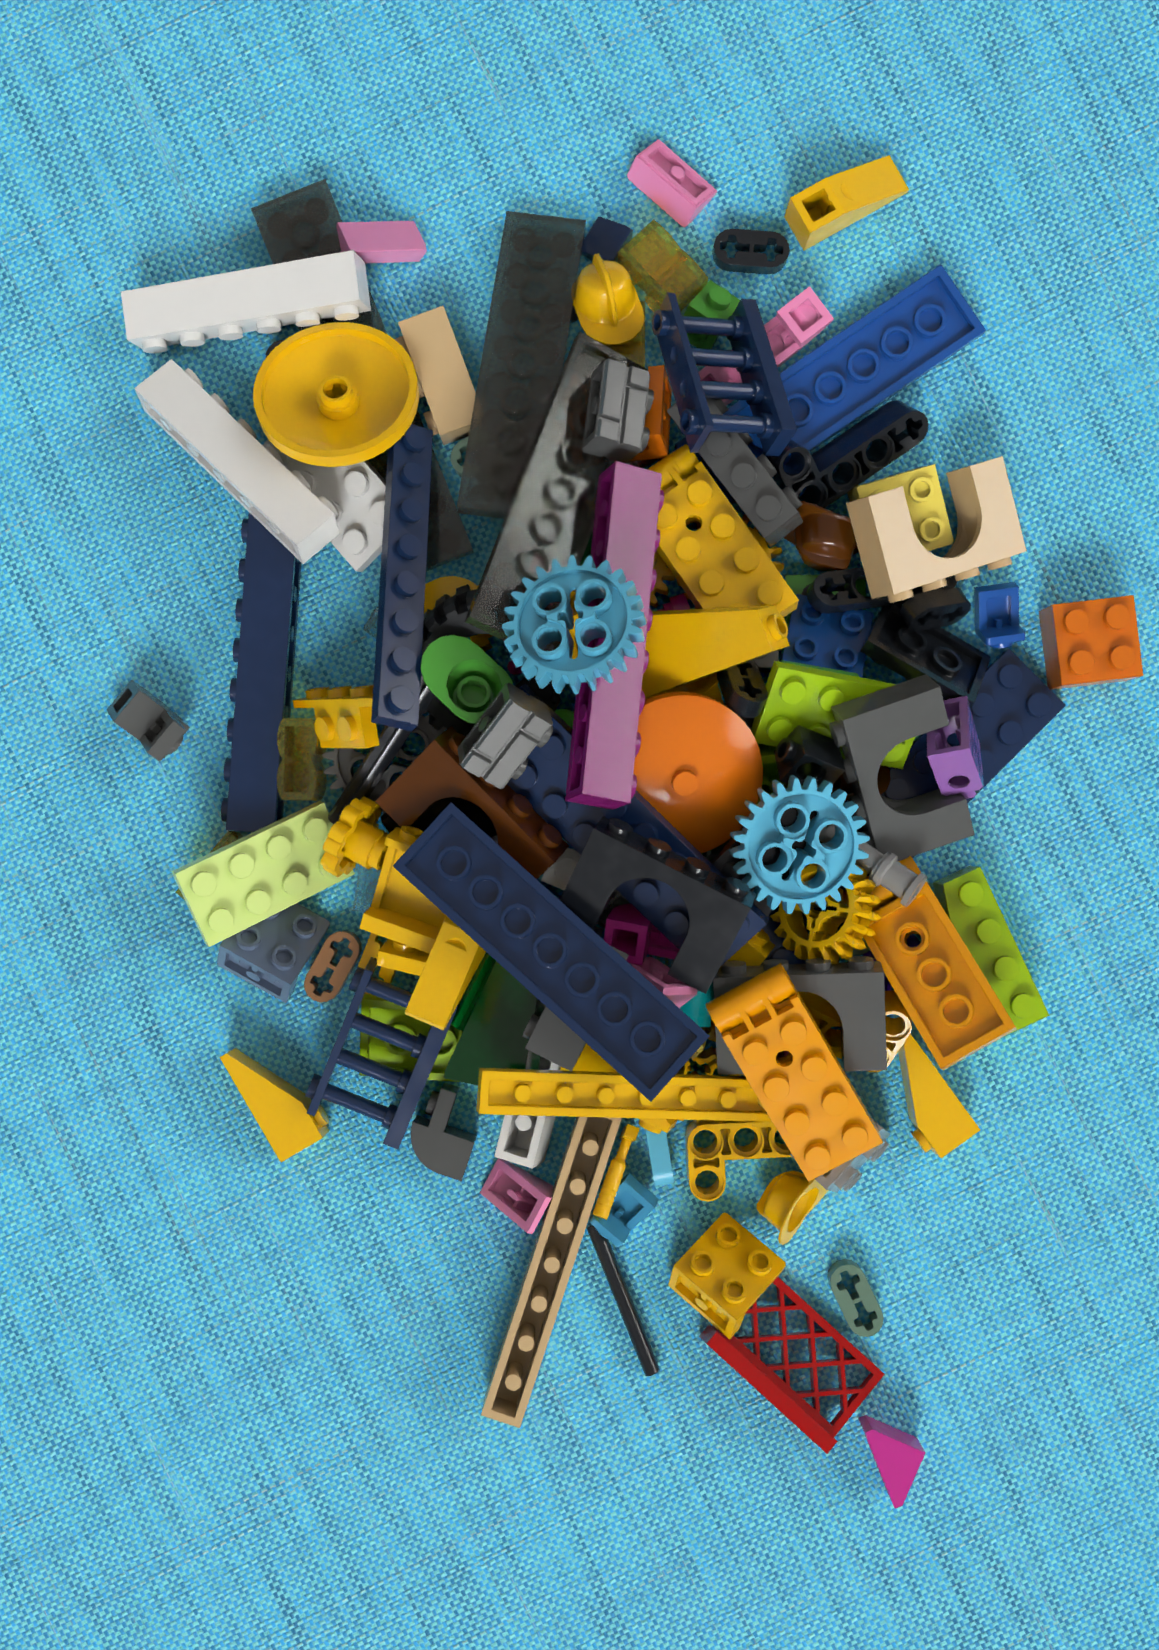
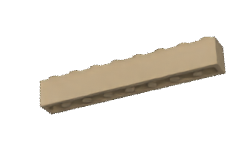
[481,1117,622,1428]

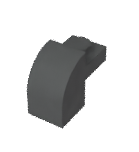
[107,680,190,761]
[411,1083,477,1181]

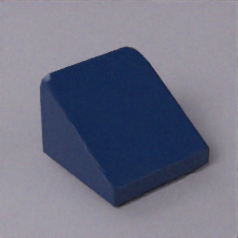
[578,216,633,263]

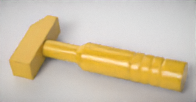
[592,1124,640,1220]

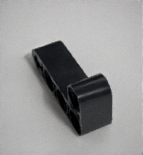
[762,401,929,508]

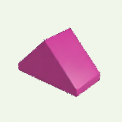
[858,1415,925,1509]

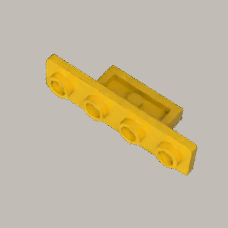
[293,685,380,749]

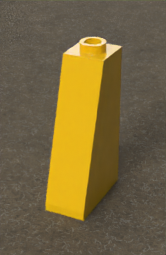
[641,605,790,698]

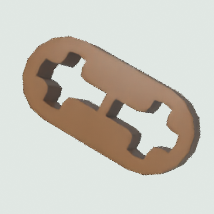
[304,930,362,1002]

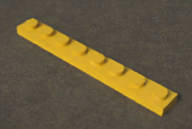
[476,1068,772,1122]

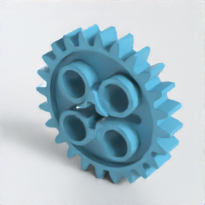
[502,555,647,694]
[729,775,870,914]

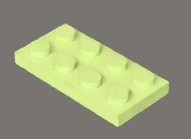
[171,801,355,947]

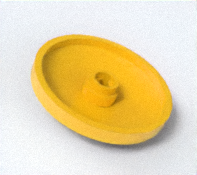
[253,322,419,467]

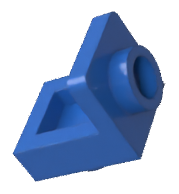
[974,582,1025,648]

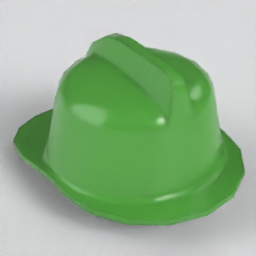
[420,635,513,724]

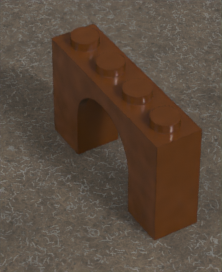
[375,726,569,879]

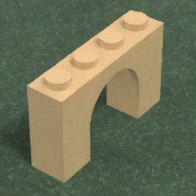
[846,456,1027,603]

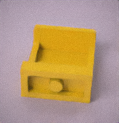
[359,826,447,954]

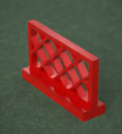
[699,1277,885,1454]

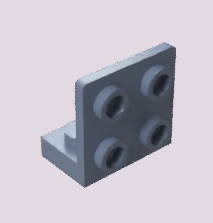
[217,903,330,1003]

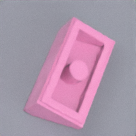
[627,139,717,228]
[336,221,427,264]

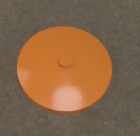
[633,692,763,853]

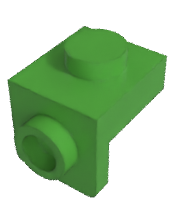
[683,280,740,349]

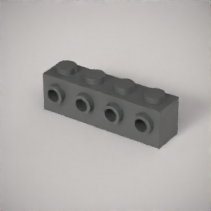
[667,398,803,547]

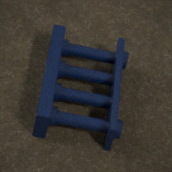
[652,292,797,456]
[305,957,459,1149]

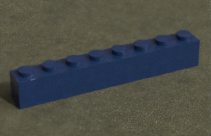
[221,513,301,832]

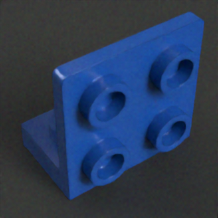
[779,594,873,677]

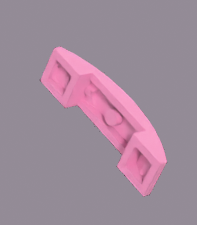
[698,286,834,406]

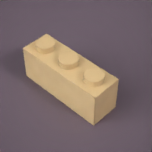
[395,306,487,445]

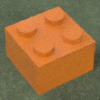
[1039,595,1143,690]

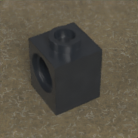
[774,725,846,788]

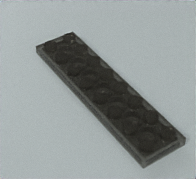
[457,211,586,523]
[464,332,648,651]

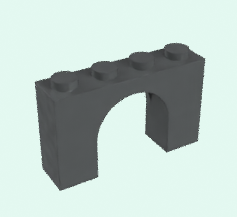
[829,674,975,861]
[713,956,887,1075]

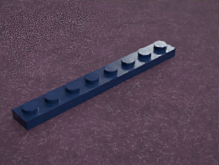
[371,424,433,731]

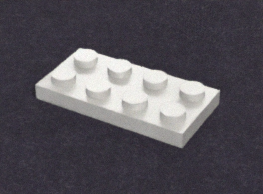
[263,440,386,572]

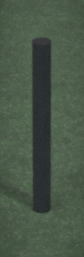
[586,1223,660,1376]

